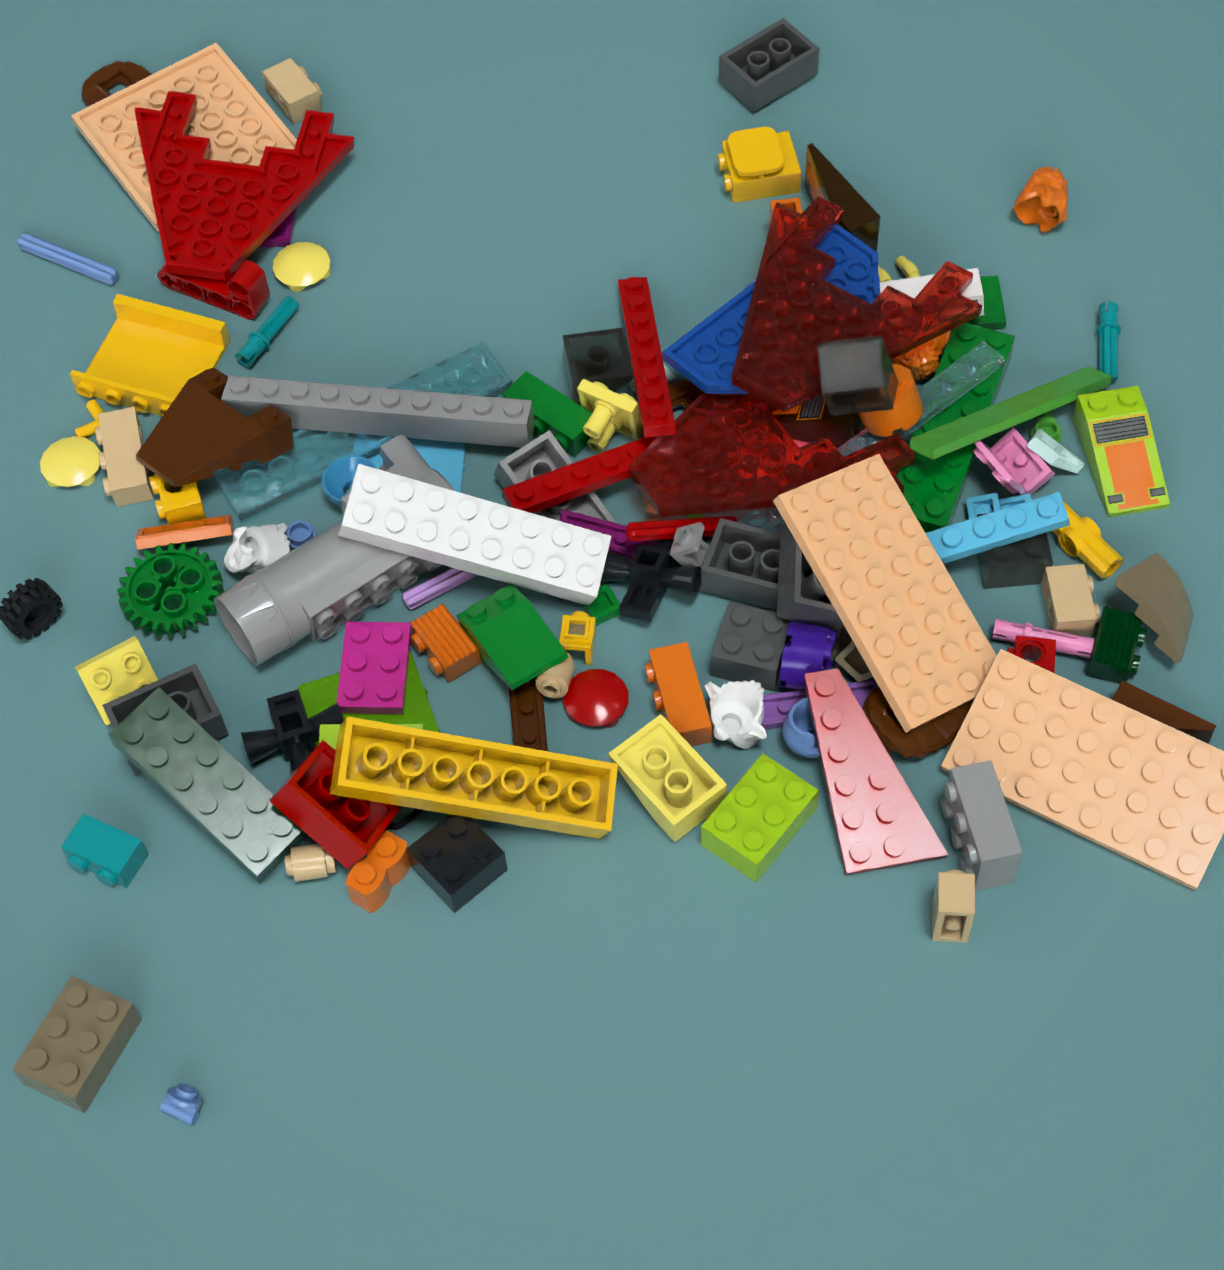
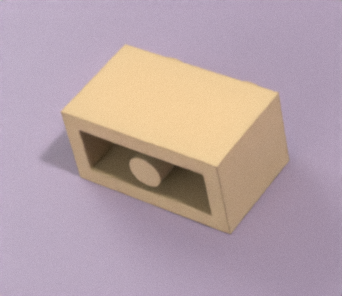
[262,58,322,125]
[1041,564,1100,637]
[932,870,975,943]

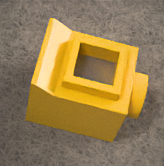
[559,611,596,665]

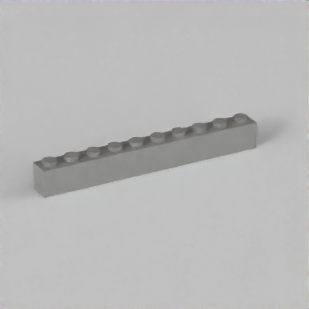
[221,375,535,448]

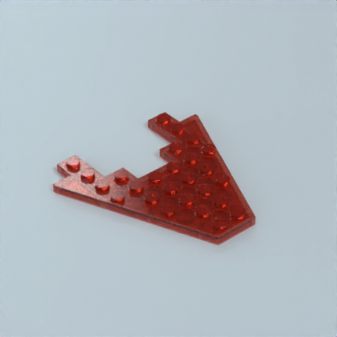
[731,196,982,412]
[629,392,915,517]

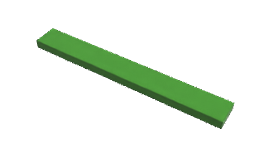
[910,366,1112,460]

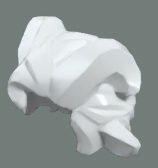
[224,523,291,573]
[705,680,767,749]

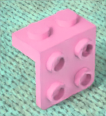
[973,428,1055,495]

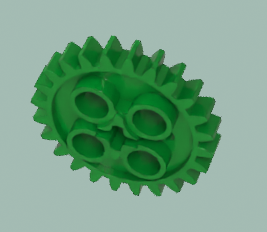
[117,543,224,638]

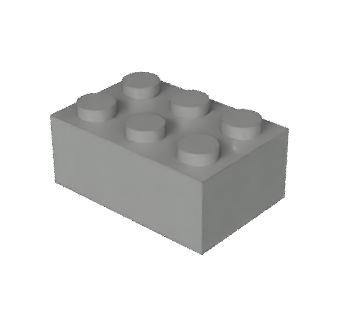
[941,760,1023,891]

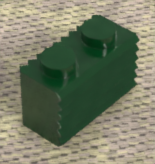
[1087,606,1147,683]

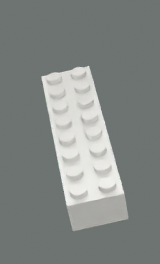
[338,464,611,605]

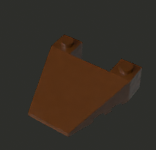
[136,367,294,487]

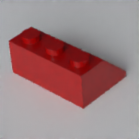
[269,740,401,870]

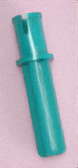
[235,296,299,368]
[1097,301,1121,384]

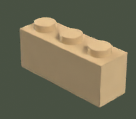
[95,407,154,507]

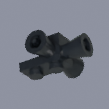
[601,538,701,622]
[241,689,344,774]

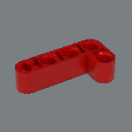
[157,260,270,320]

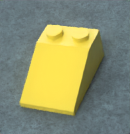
[608,714,727,842]

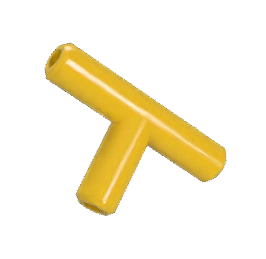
[74,400,104,438]

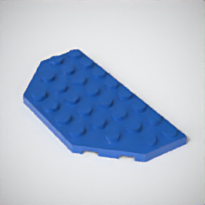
[662,222,882,394]

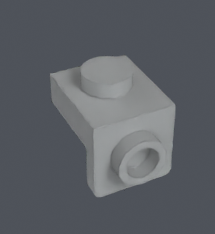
[670,522,709,568]

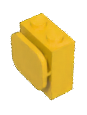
[717,127,801,203]

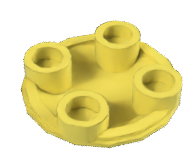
[272,242,331,292]
[40,436,100,487]

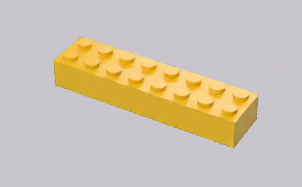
[330,716,618,839]

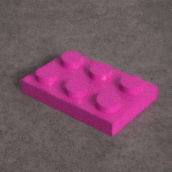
[336,622,412,714]

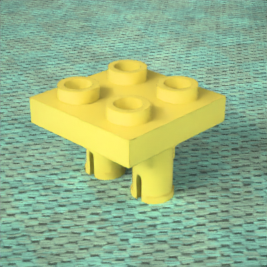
[577,379,643,453]
[75,636,158,726]

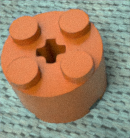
[850,361,923,437]

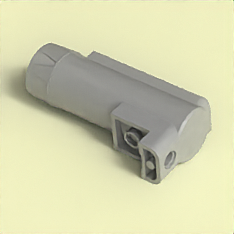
[214,435,455,666]

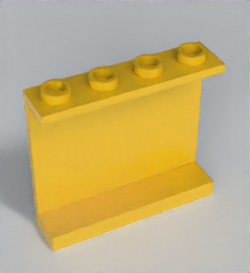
[70,294,231,417]

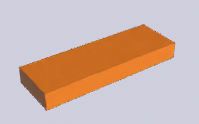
[135,514,234,550]

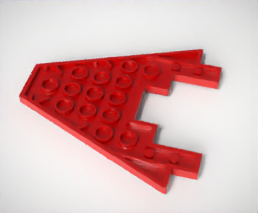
[134,91,355,281]

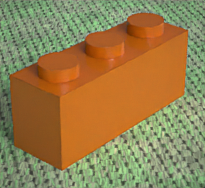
[644,642,712,747]

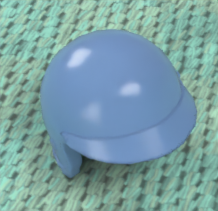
[782,698,820,758]

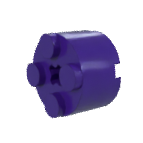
[780,621,837,691]

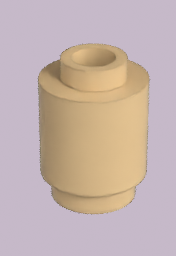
[536,653,575,698]
[285,844,337,882]

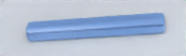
[17,233,119,285]

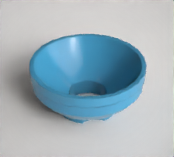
[322,455,377,506]

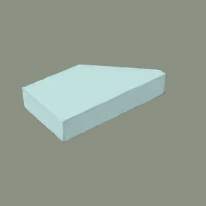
[1027,429,1085,474]

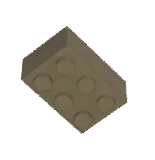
[12,976,142,1113]

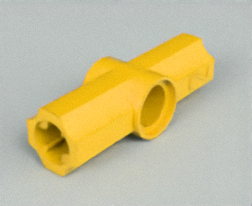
[1052,501,1124,579]

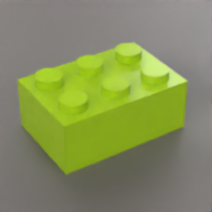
[701,753,819,883]

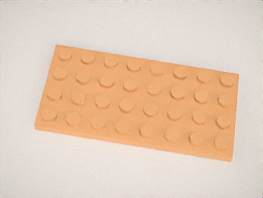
[773,454,997,733]
[941,649,1224,891]

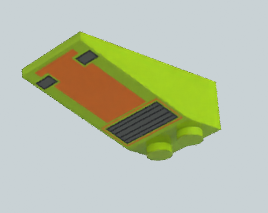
[1072,385,1170,517]

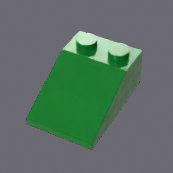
[456,584,569,690]

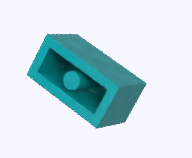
[61,813,149,889]

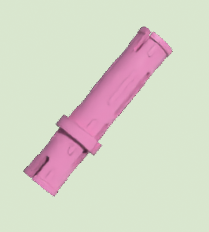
[992,618,1095,659]

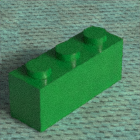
[502,371,592,458]

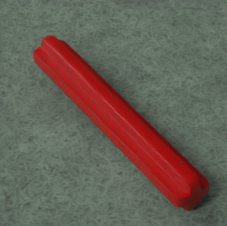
[624,515,738,541]

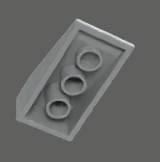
[494,430,616,523]

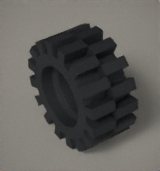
[0,578,63,640]

